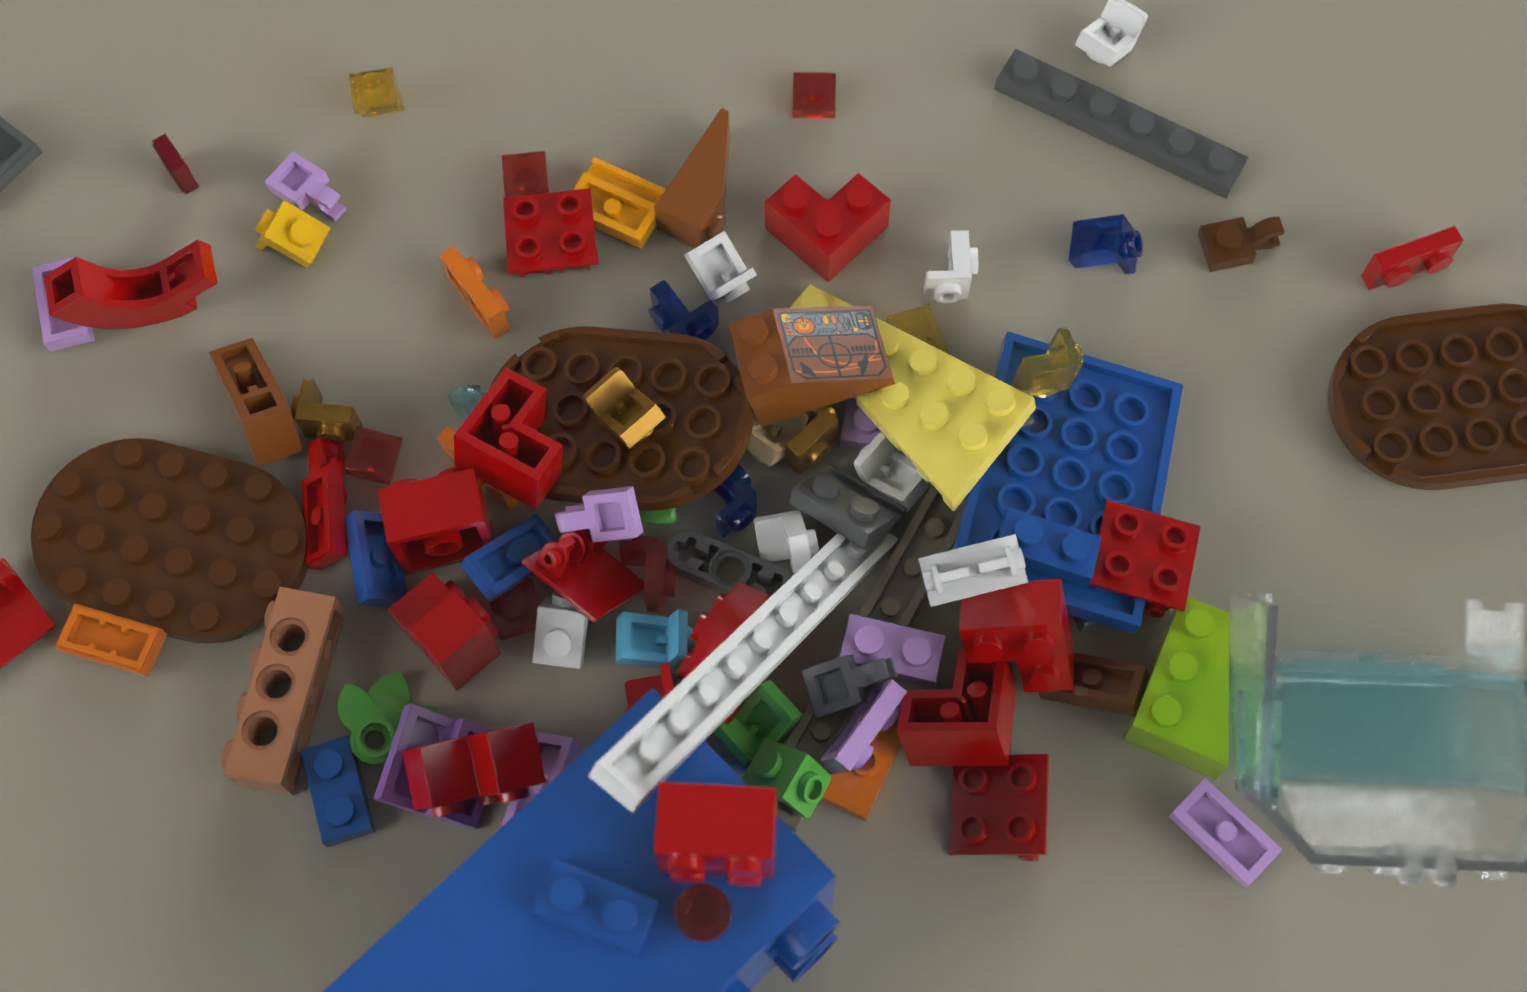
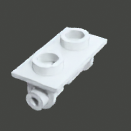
[918,534,1028,607]

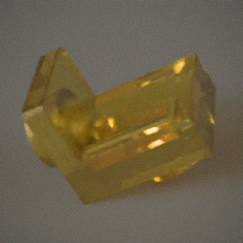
[349,67,404,118]
[1012,327,1083,398]

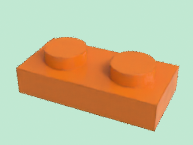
[439,246,510,340]

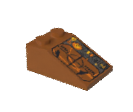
[729,305,895,427]

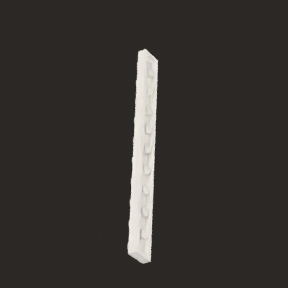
[589,532,898,813]

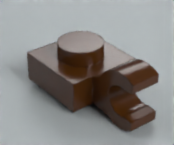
[1197,217,1285,272]

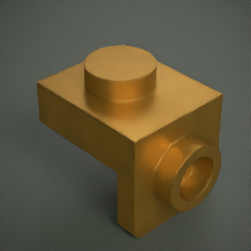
[583,367,666,448]
[291,378,363,444]
[785,405,838,475]

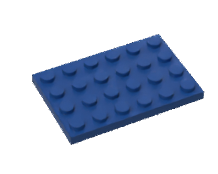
[953,331,1183,634]

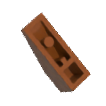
[654,108,730,248]
[209,338,302,466]

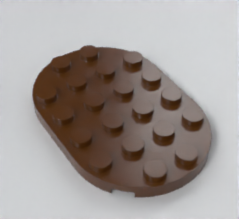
[1328,303,1527,490]
[489,326,754,511]
[31,438,308,644]

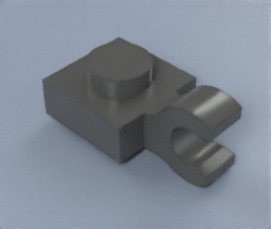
[802,654,898,718]

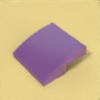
[373,703,493,829]

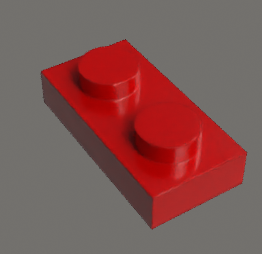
[1361,226,1464,290]

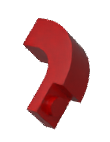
[44,239,218,329]

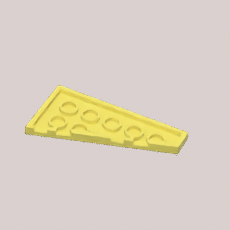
[790,284,1036,512]

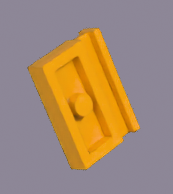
[573,157,666,249]

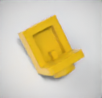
[254,200,331,268]

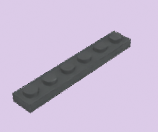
[994,48,1248,199]

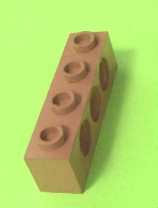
[221,587,346,795]

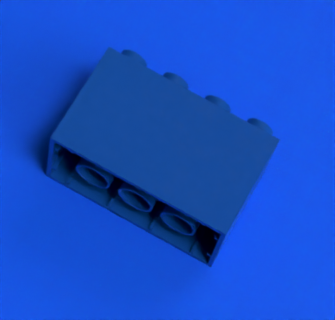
[323,688,840,992]

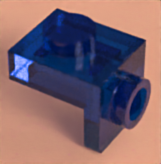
[1068,214,1143,274]
[649,279,719,340]
[714,464,757,538]

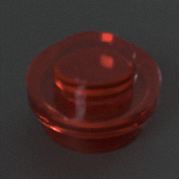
[674,883,732,943]

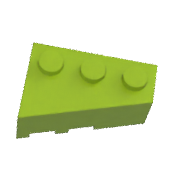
[1123,596,1230,779]

